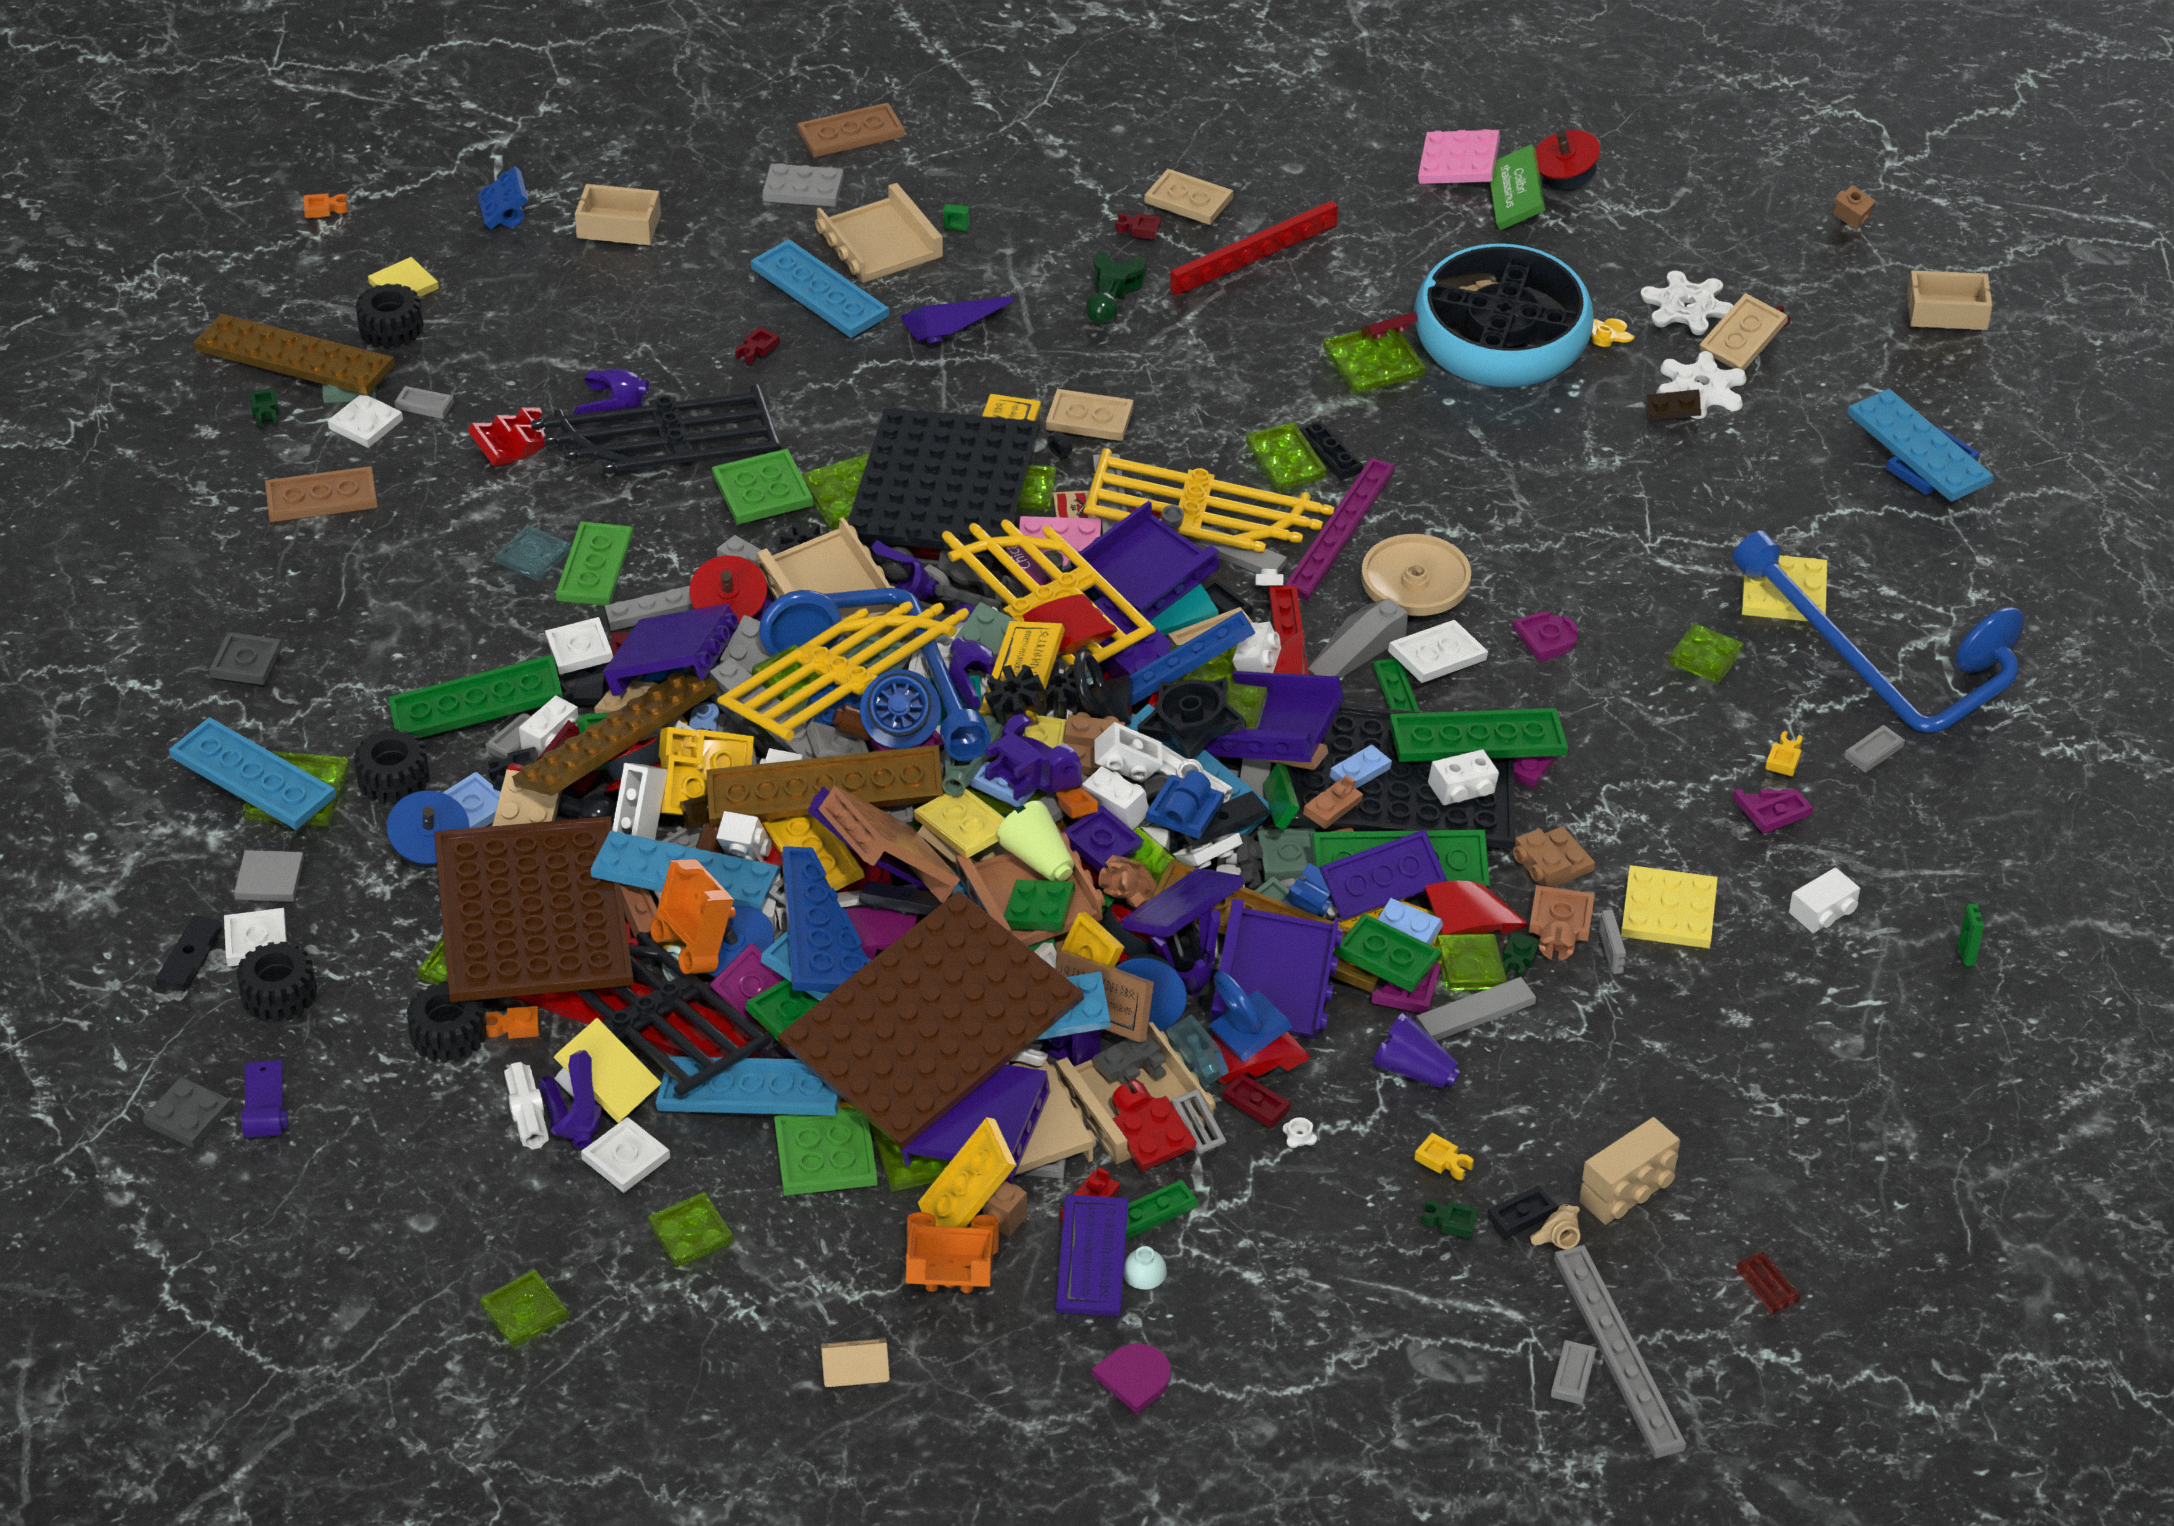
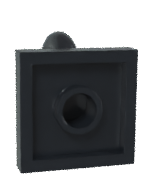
[1073,650,1133,725]

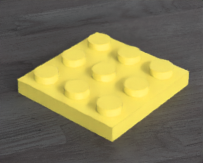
[1742,555,1827,621]
[1621,865,1718,949]

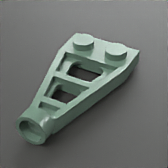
[942,715,1004,796]

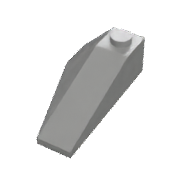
[1308,598,1408,679]

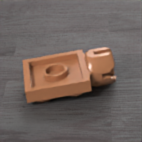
[1098,855,1158,909]
[1529,885,1595,961]

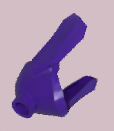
[573,368,649,415]
[871,540,940,606]
[949,637,997,711]
[1149,910,1220,996]
[539,1050,602,1148]

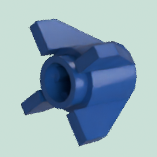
[1283,862,1332,917]

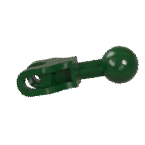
[1086,250,1147,325]

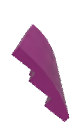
[845,907,918,960]

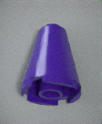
[1372,1012,1461,1089]

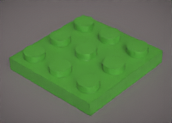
[712,449,813,525]
[774,1108,877,1196]

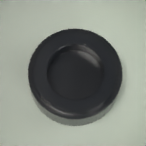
[1047,431,1072,458]

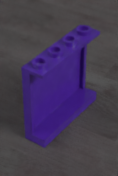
[1071,501,1219,622]
[603,603,738,696]
[1203,671,1344,762]
[1210,899,1343,1040]
[899,1064,1050,1183]

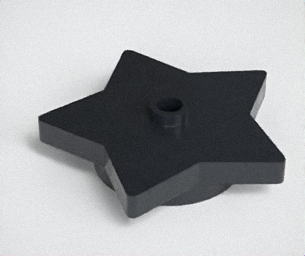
[1137,678,1247,759]

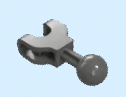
[881,547,994,597]

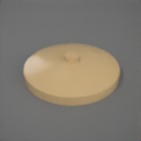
[1361,534,1471,616]

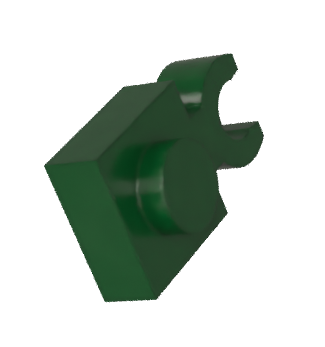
[249,388,279,427]
[1502,932,1540,979]
[1421,1200,1479,1239]

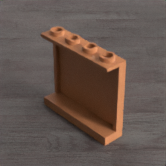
[818,785,960,903]
[956,825,1105,946]

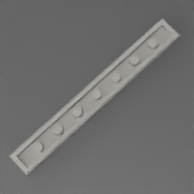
[1554,1245,1686,1459]

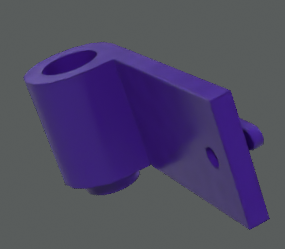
[242,1060,289,1139]

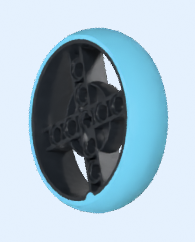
[1414,244,1593,387]

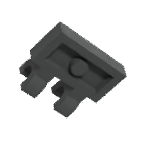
[1093,1035,1166,1093]

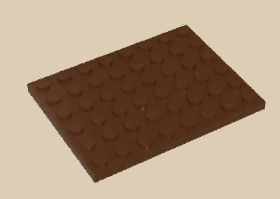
[434,816,633,1002]
[778,890,1084,1150]

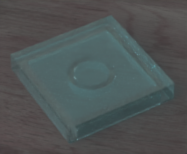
[494,525,571,581]

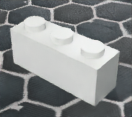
[612,763,668,840]

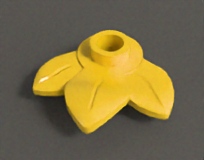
[1591,318,1635,347]

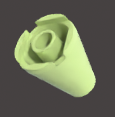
[997,800,1074,881]

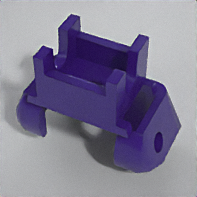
[985,714,1083,801]

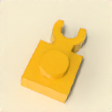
[1765,731,1802,777]
[1414,1133,1474,1181]

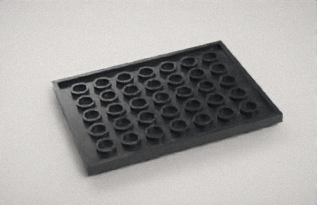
[847,408,1040,554]
[1285,704,1516,850]

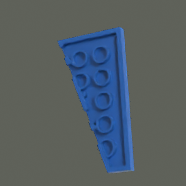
[782,846,871,992]

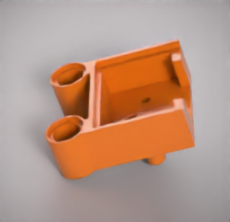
[650,859,736,974]
[906,1212,999,1293]

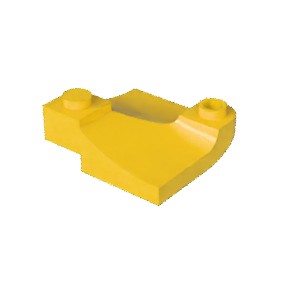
[658,727,754,816]

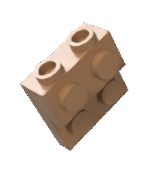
[1064,712,1125,775]
[1513,826,1595,888]

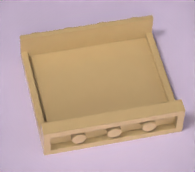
[815,183,943,283]
[756,517,897,637]
[1056,1022,1216,1165]
[1012,1060,1096,1175]

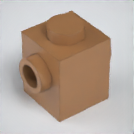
[1833,185,1876,230]
[983,1181,1027,1237]

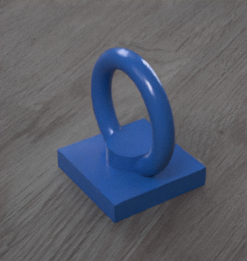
[1209,971,1292,1063]

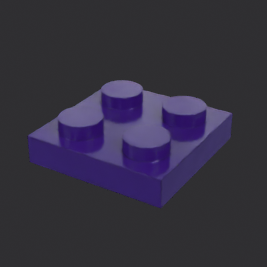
[1062,806,1144,872]

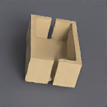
[575,184,661,245]
[1907,270,1992,330]
[1579,1117,1680,1225]

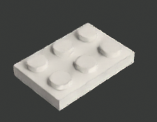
[1388,620,1488,683]

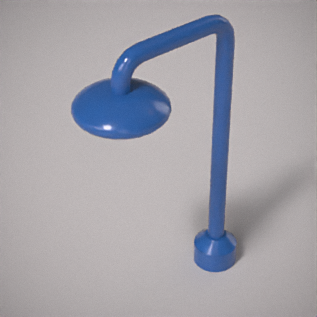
[1732,531,2024,733]
[759,588,991,761]

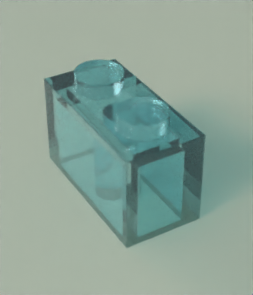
[1166,1014,1229,1087]

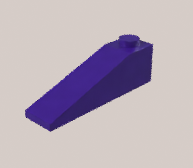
[901,296,1014,344]

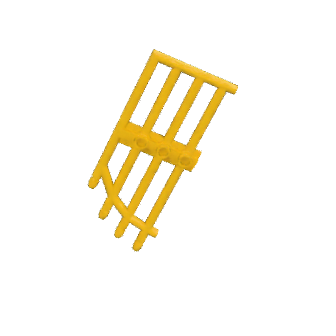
[1083,448,1334,552]
[942,519,1156,672]
[717,601,969,741]

